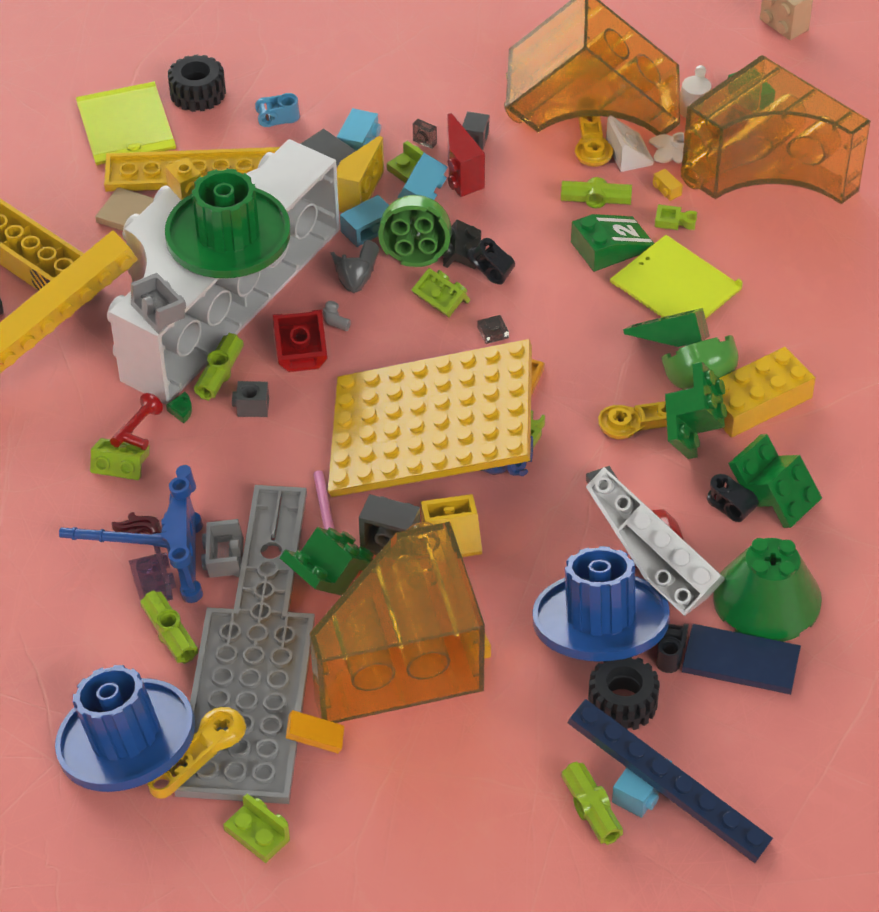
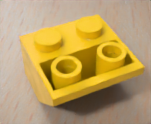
[421,494,482,562]

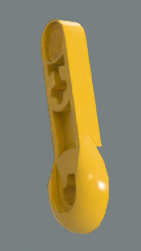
[575,97,613,167]
[598,401,667,439]
[148,707,246,799]

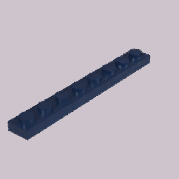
[567,699,773,863]

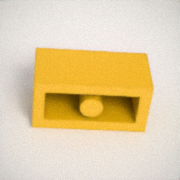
[653,169,683,201]

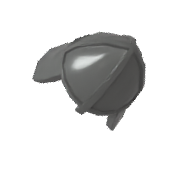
[330,240,379,293]

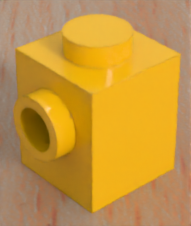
[165,157,202,200]

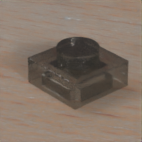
[413,119,437,149]
[477,315,509,344]

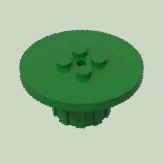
[165,168,291,278]

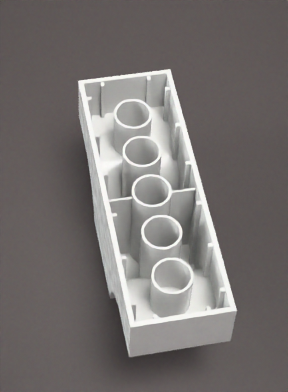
[107,139,340,405]

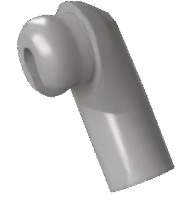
[323,301,351,331]

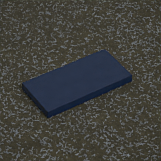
[682,624,801,695]

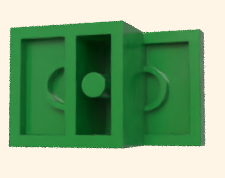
[665,362,727,459]
[728,434,822,528]
[280,527,379,596]

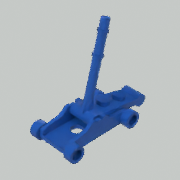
[59,465,203,603]

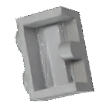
[131,273,186,334]
[201,519,243,578]

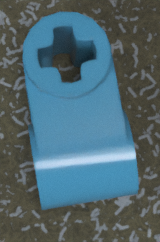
[255,93,300,127]

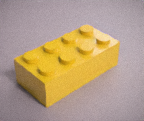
[719,347,816,438]

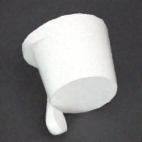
[677,65,712,119]

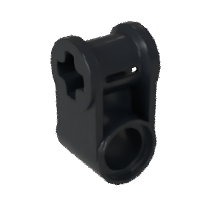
[468,238,515,284]
[707,474,759,522]
[656,623,689,673]

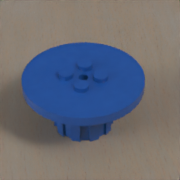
[533,546,670,662]
[55,665,195,792]

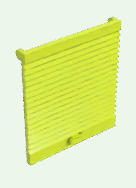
[76,81,176,165]
[610,235,743,319]

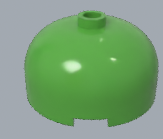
[378,195,451,267]
[661,335,739,390]

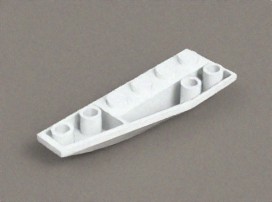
[586,467,725,616]

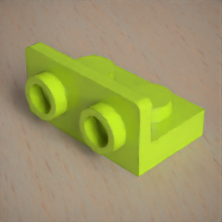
[387,141,433,183]
[411,268,471,317]
[90,438,150,480]
[223,793,290,863]

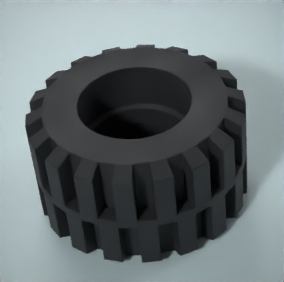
[168,54,226,112]
[588,657,660,730]

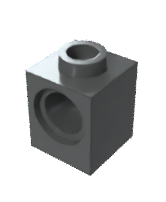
[462,111,490,150]
[232,381,269,417]

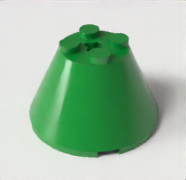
[713,538,822,642]

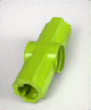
[561,177,632,208]
[194,333,244,401]
[140,590,198,664]
[561,761,623,845]

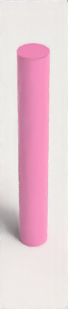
[313,470,335,530]

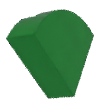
[166,392,192,424]

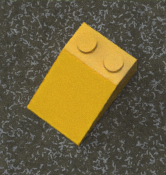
[337,136,384,213]

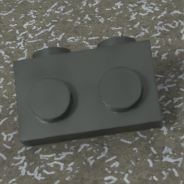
[442,220,481,269]

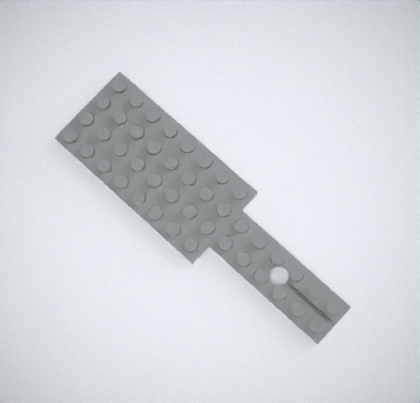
[175,485,315,804]

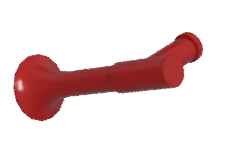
[110,393,163,450]

